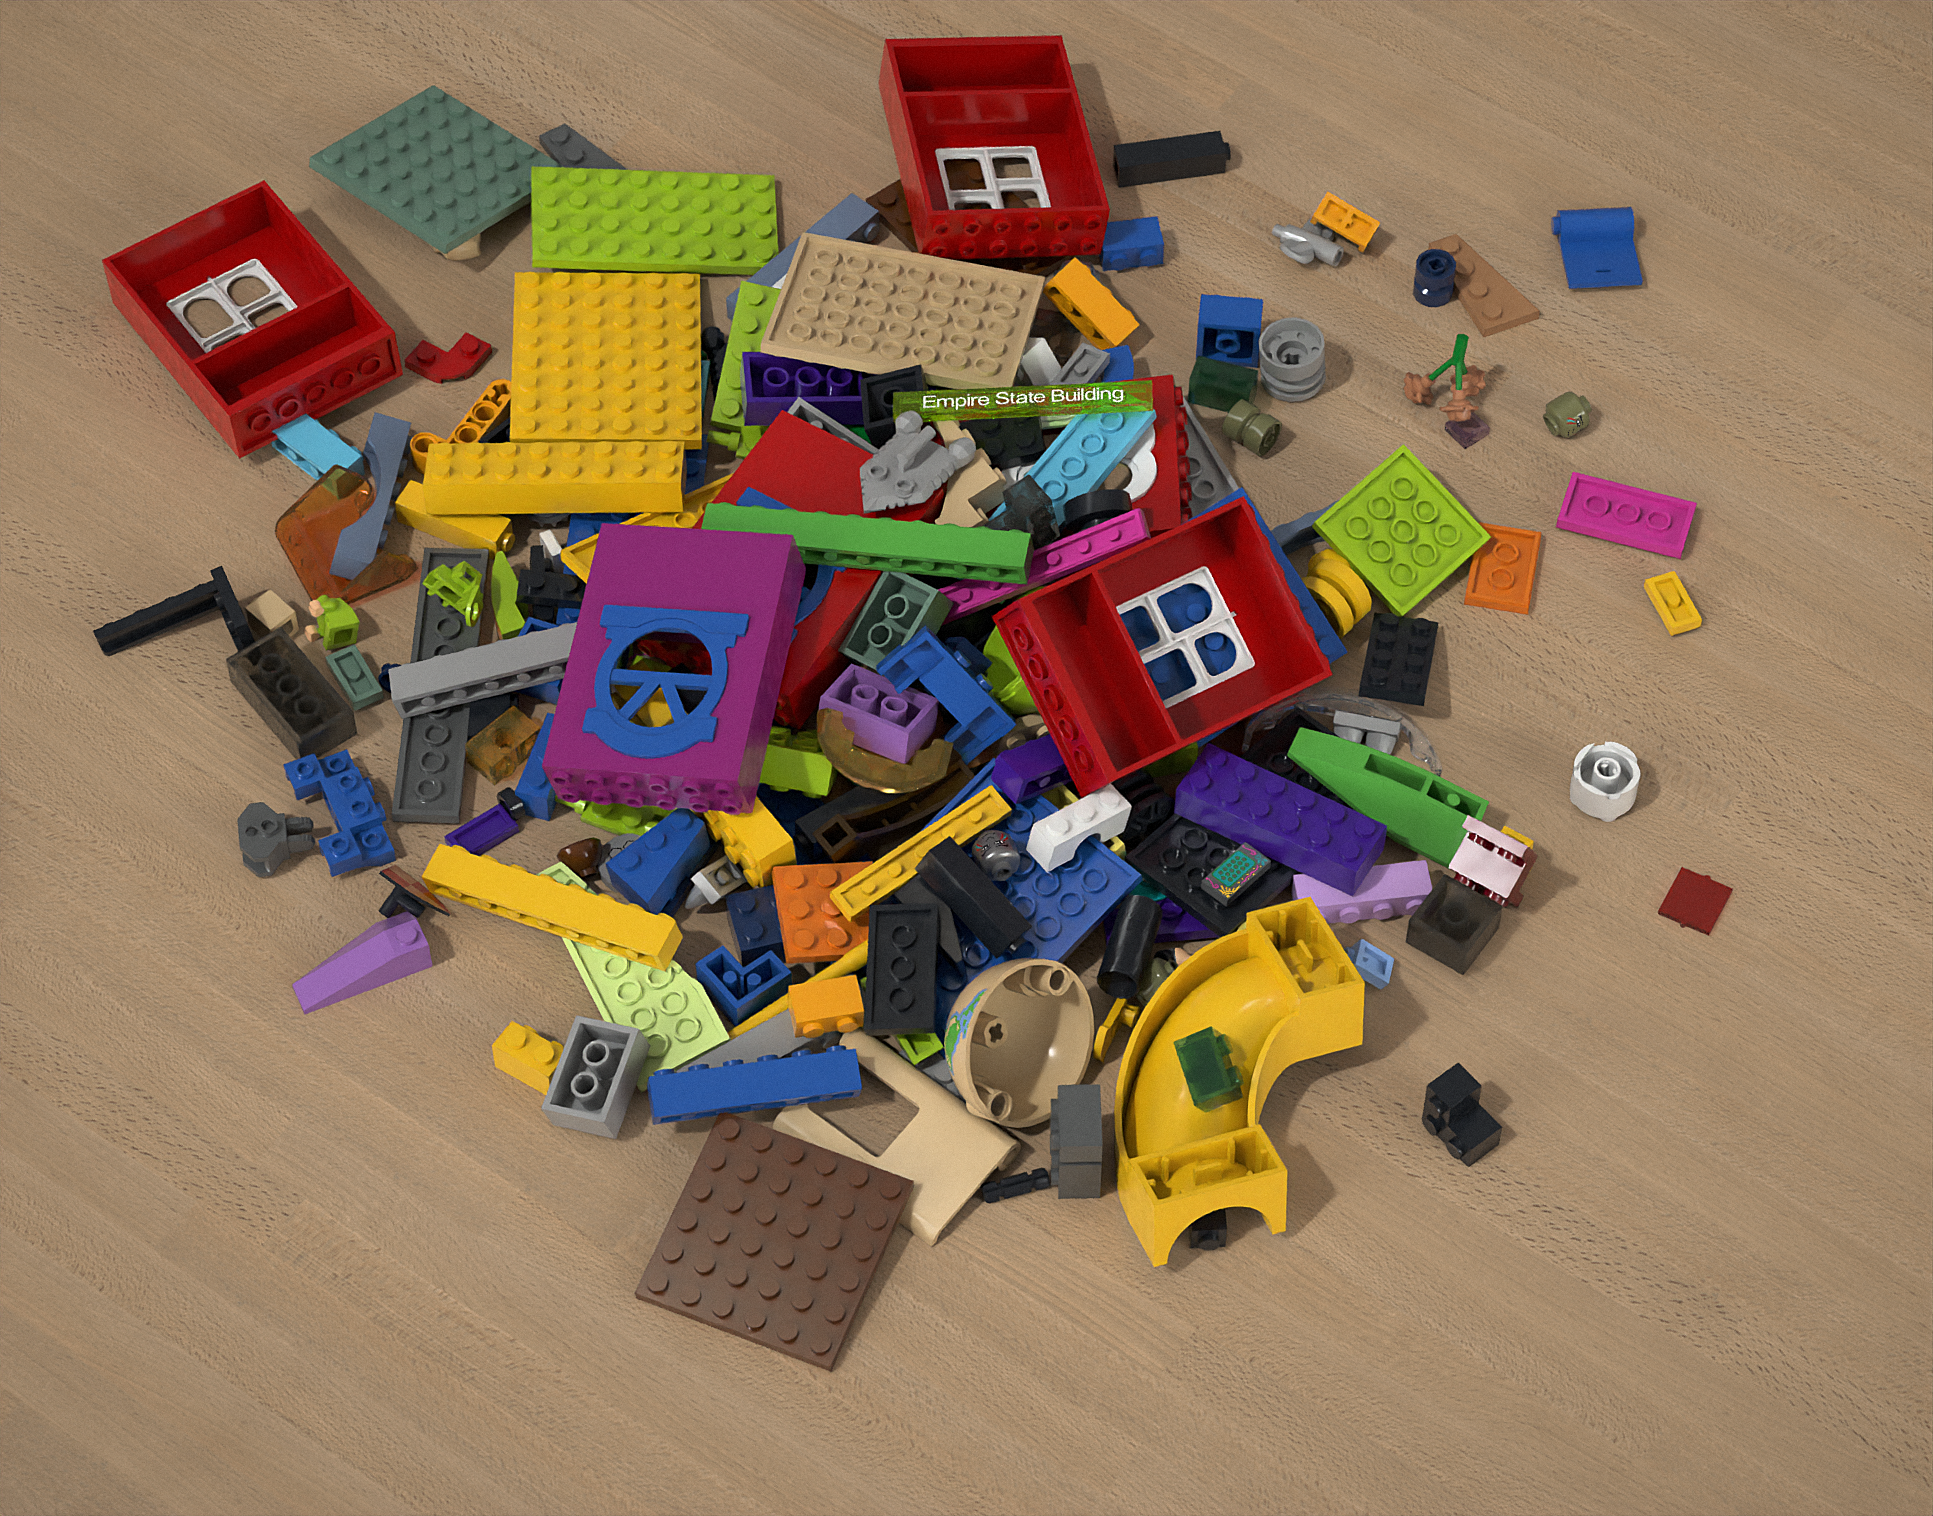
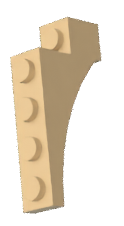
[927,402,1008,528]

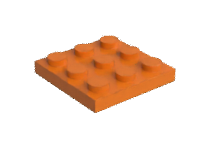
[771,861,880,964]

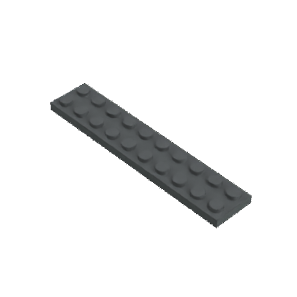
[392,547,489,823]

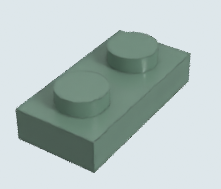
[325,644,384,711]

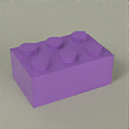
[816,664,939,765]

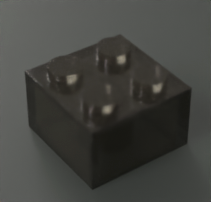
[1406,874,1502,975]

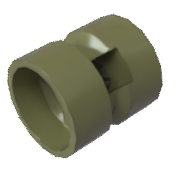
[1222,399,1282,457]

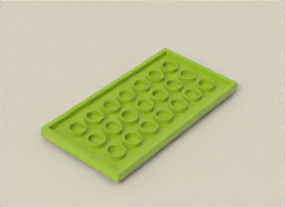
[531,166,778,275]

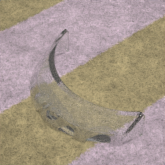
[1241,686,1443,777]

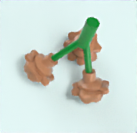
[1403,334,1486,422]

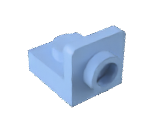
[1344,939,1394,990]

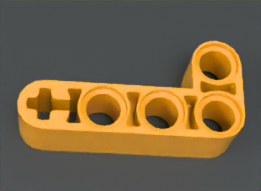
[410,379,511,474]

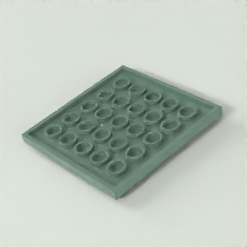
[309,85,563,254]

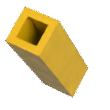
[395,480,515,560]

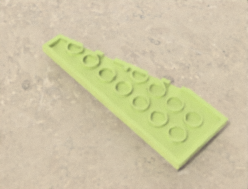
[536,862,731,1092]

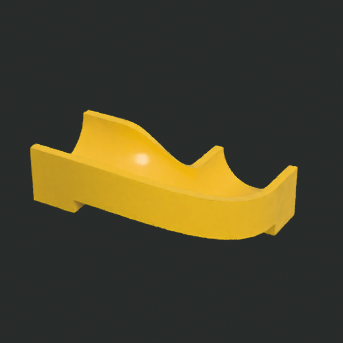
[1114,897,1365,1267]

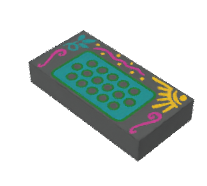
[1201,842,1271,907]

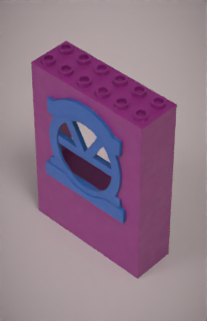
[542,523,806,815]

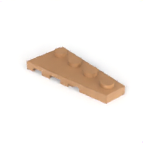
[1428,234,1540,338]

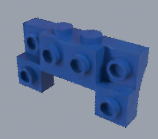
[876,625,1017,765]
[283,749,396,877]

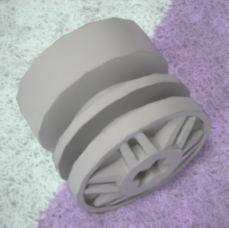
[1259,317,1326,402]

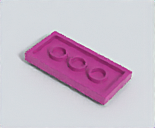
[1556,472,1697,559]

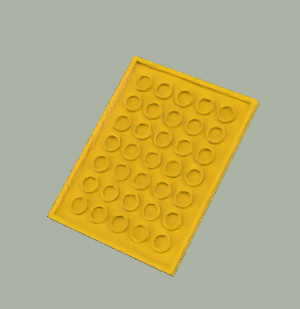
[510,272,702,449]

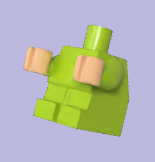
[304,595,360,651]

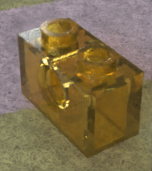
[465,705,541,786]

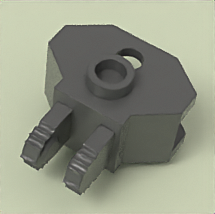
[237,802,315,877]

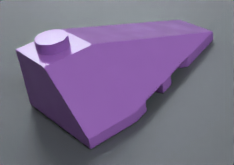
[292,911,433,1014]

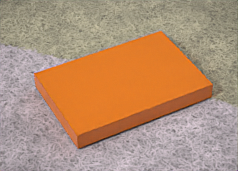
[1464,522,1542,615]

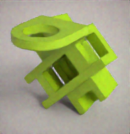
[422,561,484,627]

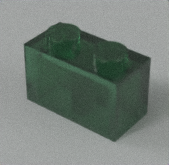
[1188,356,1258,413]
[1173,1026,1244,1113]

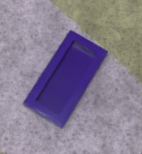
[444,803,519,856]

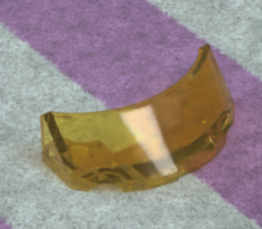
[817,708,954,794]

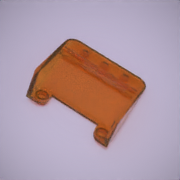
[275,464,419,605]

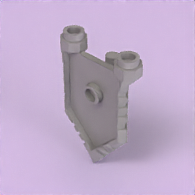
[860,410,976,514]

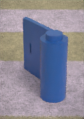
[1551,207,1643,289]

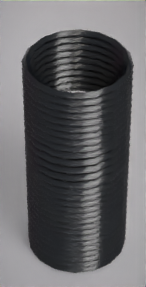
[1097,895,1163,999]

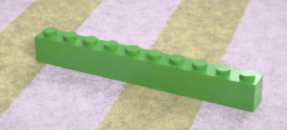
[701,502,1034,584]

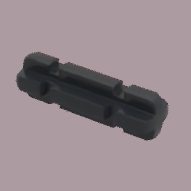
[981,1168,1050,1203]

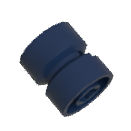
[1413,249,1456,308]

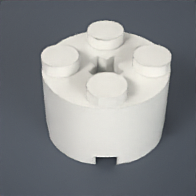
[1570,742,1640,822]

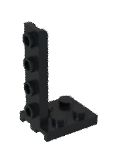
[93,566,263,663]

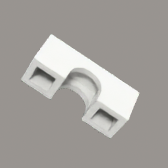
[1026,783,1132,872]

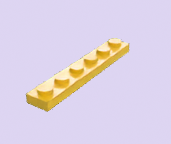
[830,785,1012,923]

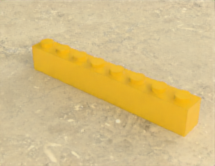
[422,843,683,971]

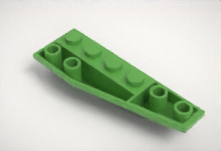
[1287,727,1489,869]

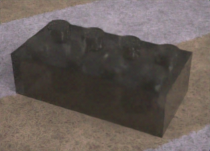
[226,627,358,760]

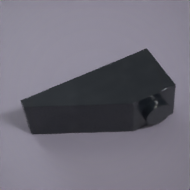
[894,874,967,977]

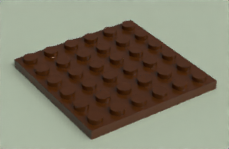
[635,1112,914,1372]

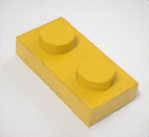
[1644,571,1702,636]

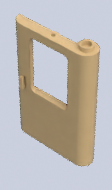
[773,1027,1021,1247]

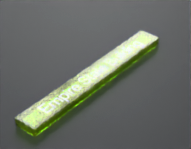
[893,380,1153,423]

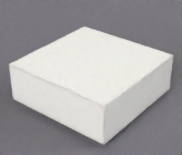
[540,530,564,573]

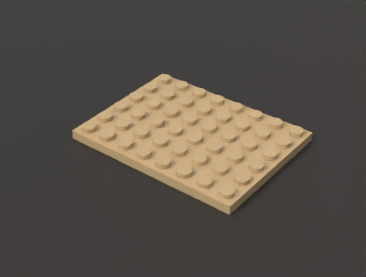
[760,232,1045,399]

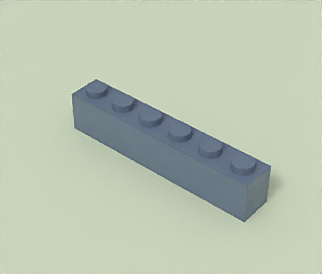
[726,193,880,321]

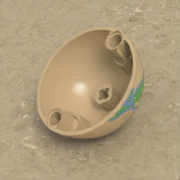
[944,958,1094,1128]

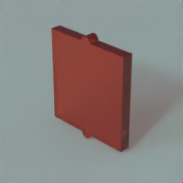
[1658,867,1733,936]

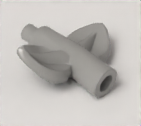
[1272,218,1344,267]

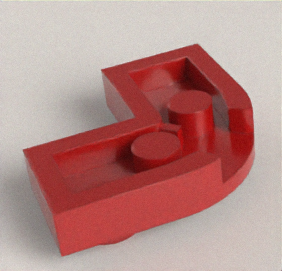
[404,332,492,384]

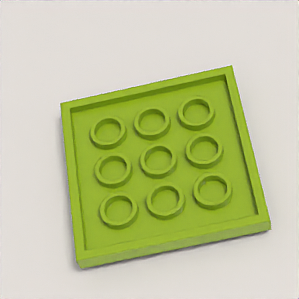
[1312,444,1491,617]

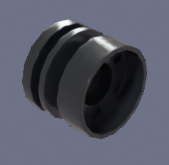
[1063,489,1133,566]
[1111,768,1175,850]

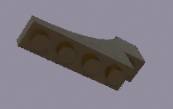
[812,759,975,863]

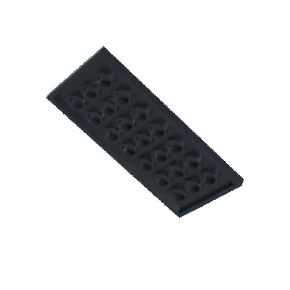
[1124,707,1357,938]

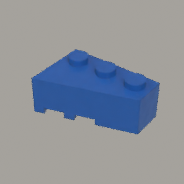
[606,808,711,915]

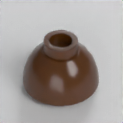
[556,837,602,880]

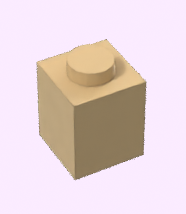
[245,590,299,649]

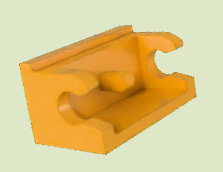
[1310,192,1380,253]

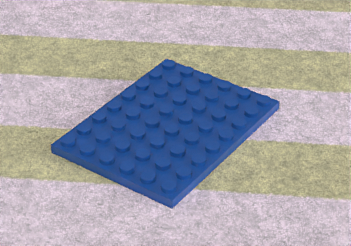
[826,758,1142,1060]

